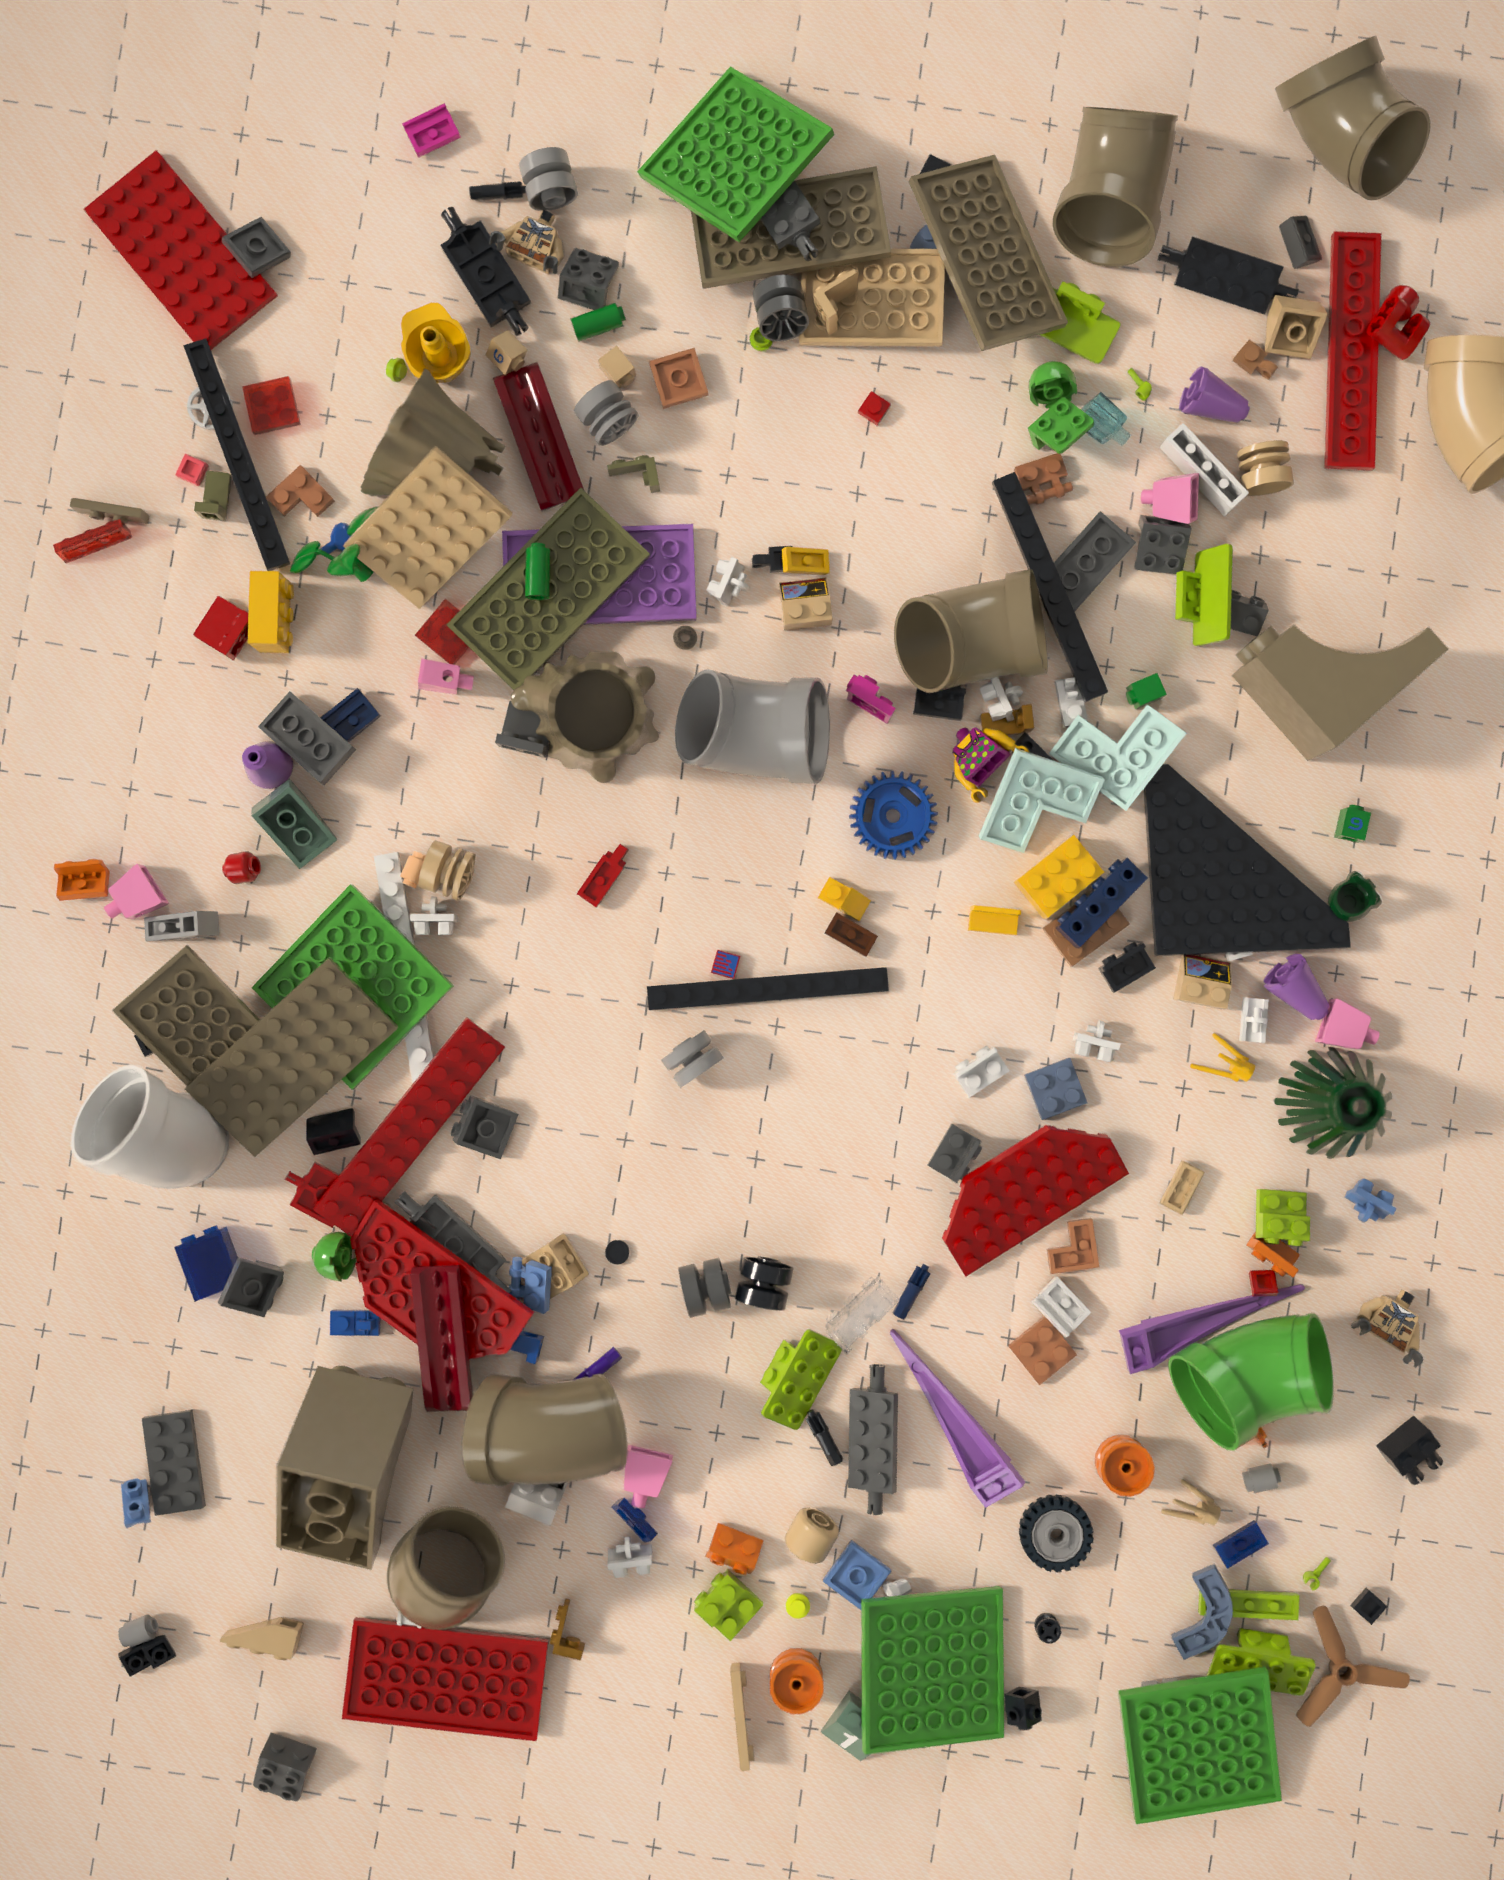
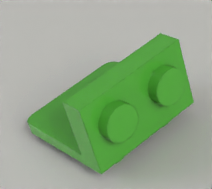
[1028,397,1094,454]

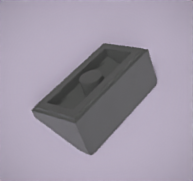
[1279,215,1322,269]

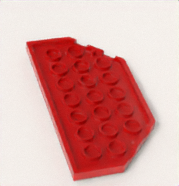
[942,1125,1129,1277]
[350,1199,535,1359]

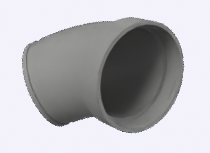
[675,669,830,784]

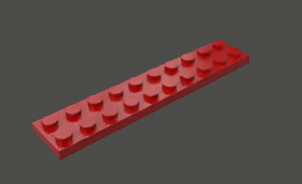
[1325,231,1382,471]
[313,1017,505,1237]

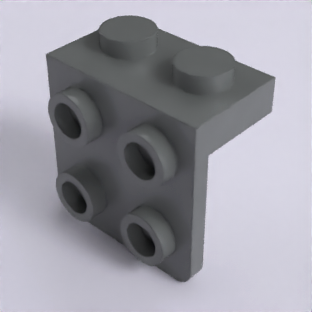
[253,1732,317,1802]

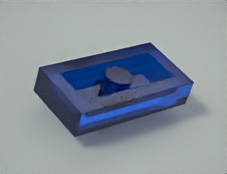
[612,1497,658,1543]
[1213,1520,1269,1569]

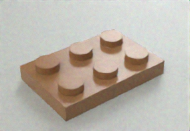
[1042,905,1130,967]

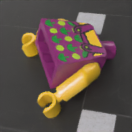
[952,727,1029,803]

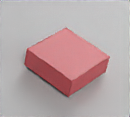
[175,454,209,487]

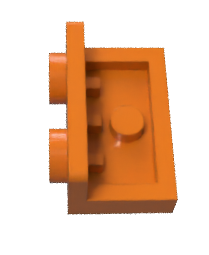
[54,859,110,901]
[1246,1232,1300,1278]
[705,1523,764,1575]

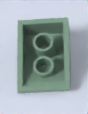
[251,779,337,869]

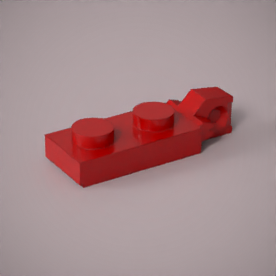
[577,844,629,908]

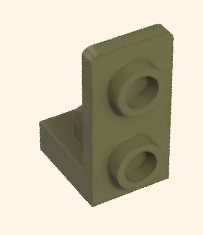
[607,455,660,493]
[194,471,231,521]

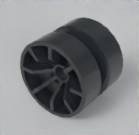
[735,1256,794,1311]

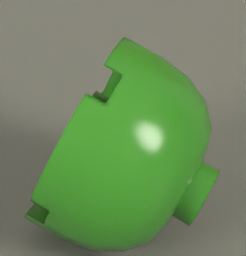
[1029,361,1077,408]
[312,1232,356,1281]

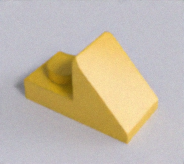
[818,877,871,921]

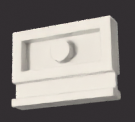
[1031,1277,1091,1337]

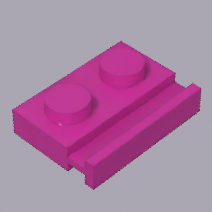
[402,103,461,158]

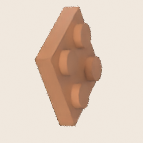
[649,348,708,409]
[1008,1316,1077,1385]

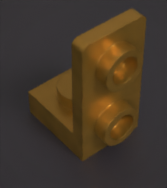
[980,704,1034,735]
[550,1599,585,1661]

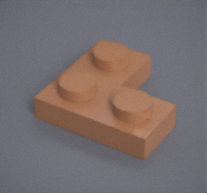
[266,464,335,517]
[1047,1218,1099,1274]

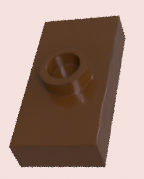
[824,912,878,957]

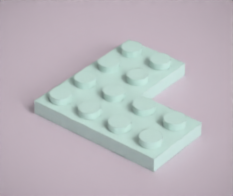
[1049,704,1187,811]
[979,748,1105,853]

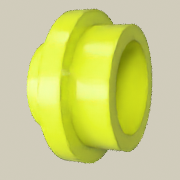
[786,1593,810,1619]

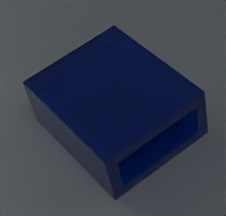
[174,1225,238,1302]

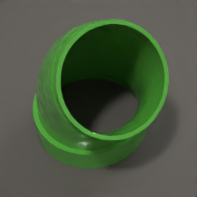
[1168,1313,1334,1451]

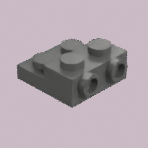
[451,1095,519,1159]
[218,1257,284,1317]

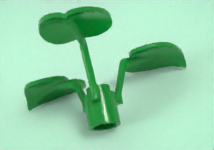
[290,506,379,582]

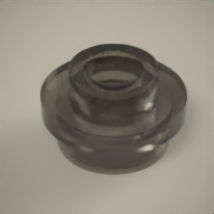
[673,626,697,650]

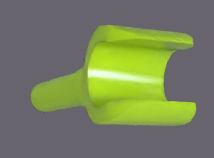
[1127,368,1152,401]
[1303,1557,1331,1590]

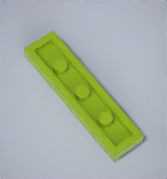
[1198,1589,1299,1620]

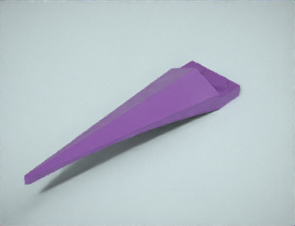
[1119,1284,1305,1374]
[890,1329,1025,1508]

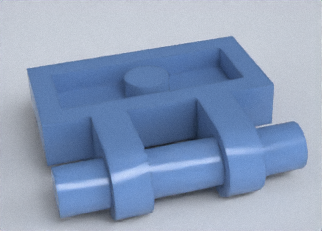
[509,1257,552,1314]

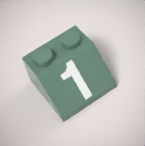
[821,1691,871,1761]

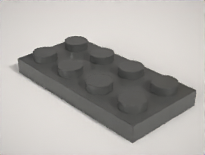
[1054,511,1136,612]
[258,691,356,786]
[142,1409,206,1516]

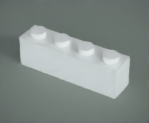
[1160,423,1249,517]

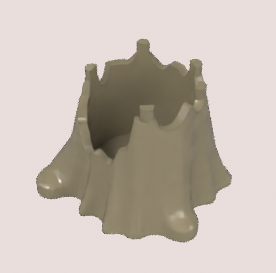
[361,369,506,496]
[511,651,659,783]

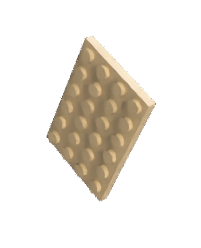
[799,249,945,346]
[343,446,512,609]

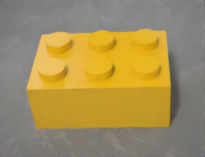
[248,571,294,653]
[1014,835,1104,919]

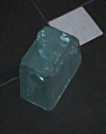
[1081,392,1131,446]

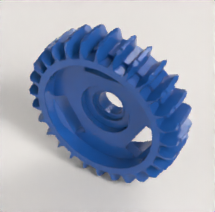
[849,771,938,860]

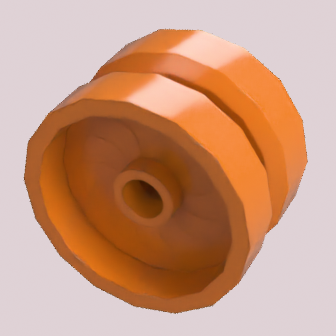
[1094,1434,1155,1497]
[770,1648,824,1714]

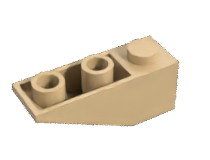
[219,1617,304,1660]

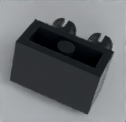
[1376,1416,1443,1485]

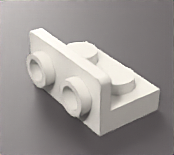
[953,1046,1009,1098]

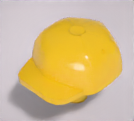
[401,303,471,383]

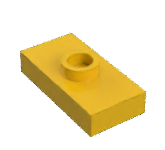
[782,547,830,575]

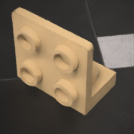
[813,269,858,336]
[522,1233,589,1299]

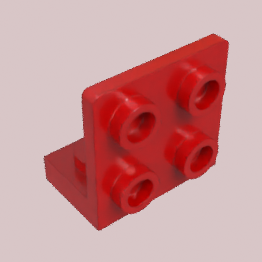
[193,596,249,661]

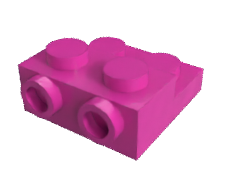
[846,674,895,724]

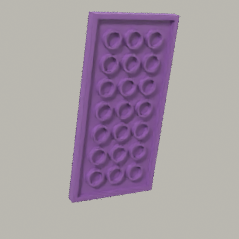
[502,524,697,625]

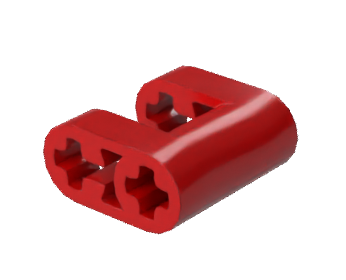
[1367,294,1430,360]

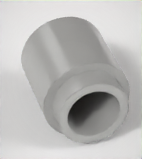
[1242,1463,1281,1493]
[118,1614,158,1647]

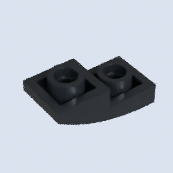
[118,1635,176,1677]

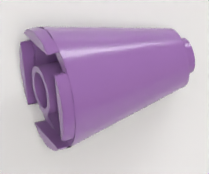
[1179,366,1250,423]
[242,741,293,789]
[1263,953,1329,1020]

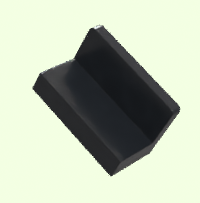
[306,1108,361,1155]

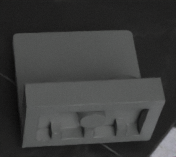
[558,248,619,310]
[1134,515,1192,574]
[495,701,549,758]
[927,1124,982,1183]

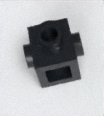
[1004,1687,1042,1730]

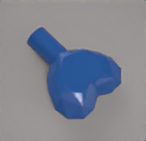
[320,522,351,554]

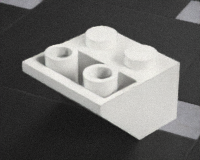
[505,1482,568,1526]

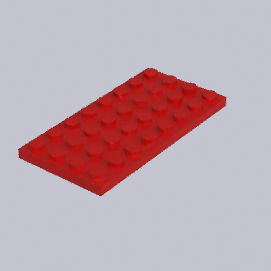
[83,150,278,350]
[342,1617,549,1741]

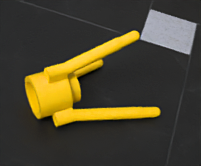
[1190,1033,1255,1082]

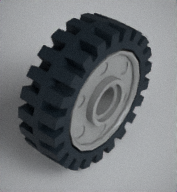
[1019,1494,1094,1573]

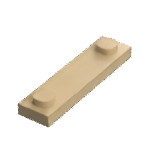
[730,1663,754,1771]

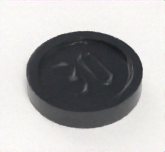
[605,1240,630,1265]

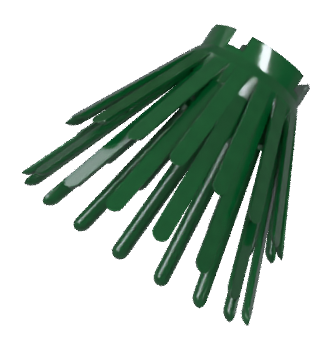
[1274,1047,1392,1159]

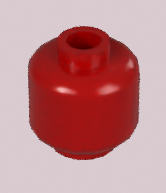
[1384,285,1419,322]
[222,851,261,884]

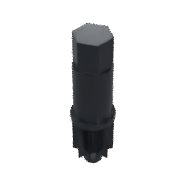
[469,181,526,200]
[806,1409,843,1466]

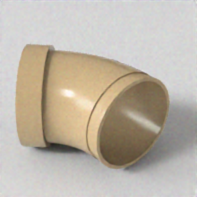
[1424,335,1504,494]

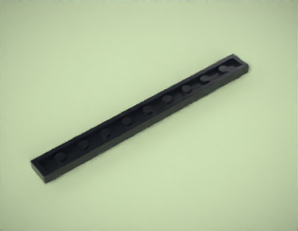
[183,338,291,571]
[992,472,1108,702]
[647,967,889,1010]

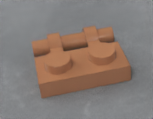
[1014,453,1073,505]

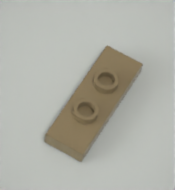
[70,498,149,524]

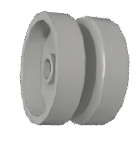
[661,1030,724,1088]

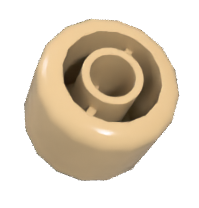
[785,1507,839,1564]

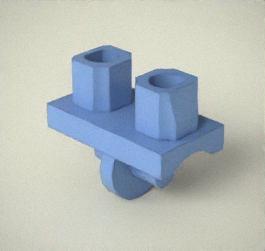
[1344,1178,1396,1223]
[121,1478,151,1528]

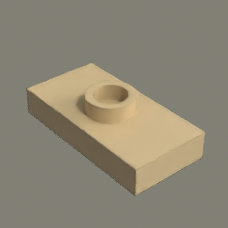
[1159,1160,1205,1215]

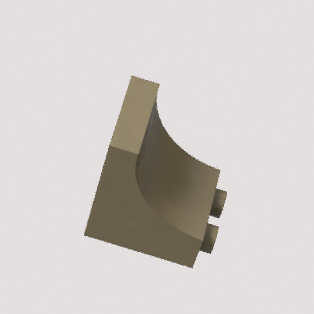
[1232,625,1449,761]
[276,1366,413,1570]

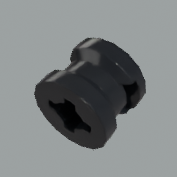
[1034,1613,1061,1644]

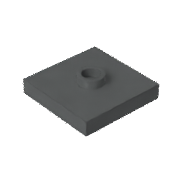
[222,217,291,278]

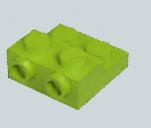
[1255,1189,1310,1246]
[694,1569,763,1641]

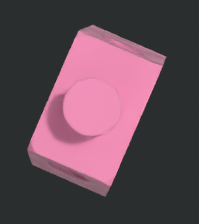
[1141,473,1199,524]
[418,659,474,694]
[104,864,169,919]
[1315,999,1380,1049]
[624,1445,673,1508]

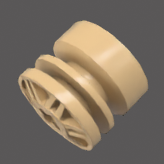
[1237,440,1294,496]
[418,840,476,901]

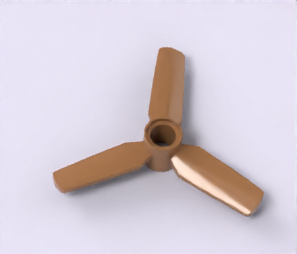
[1296,1605,1410,1727]

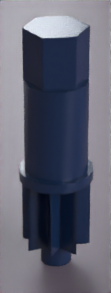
[892,1264,931,1320]

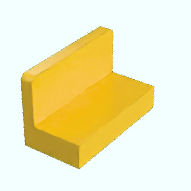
[968,905,1021,935]

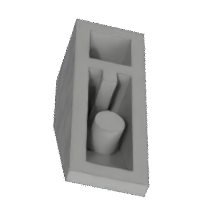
[144,911,219,941]

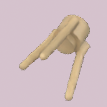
[1161,1479,1221,1525]

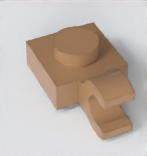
[1232,339,1278,380]

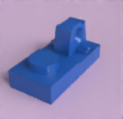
[330,1310,380,1336]

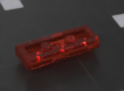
[53,519,132,563]

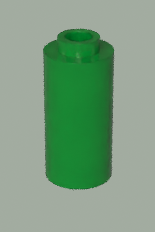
[570,303,626,342]
[525,543,550,600]

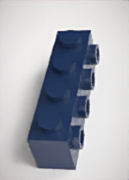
[1056,858,1148,948]

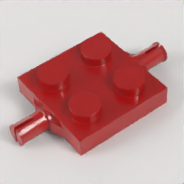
[284,1161,340,1228]

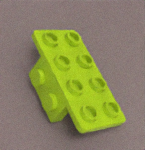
[1040,281,1120,364]
[1175,544,1233,646]
[760,1329,843,1430]
[1207,1628,1316,1696]

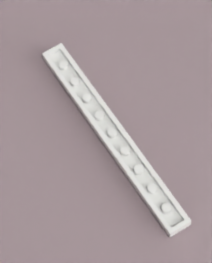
[374,852,434,1083]

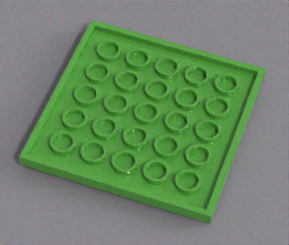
[637,66,835,242]
[252,884,454,1090]
[861,1586,1004,1755]
[1118,1667,1282,1825]

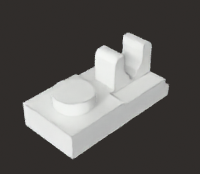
[1054,677,1088,728]

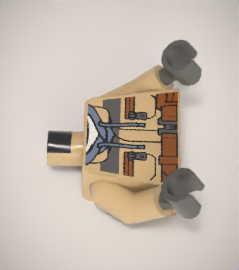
[489,210,564,275]
[1351,1289,1423,1368]

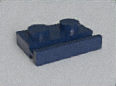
[321,688,381,742]

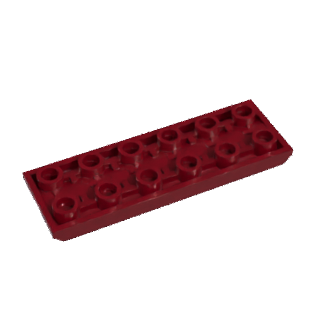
[493,362,584,511]
[410,1265,473,1412]

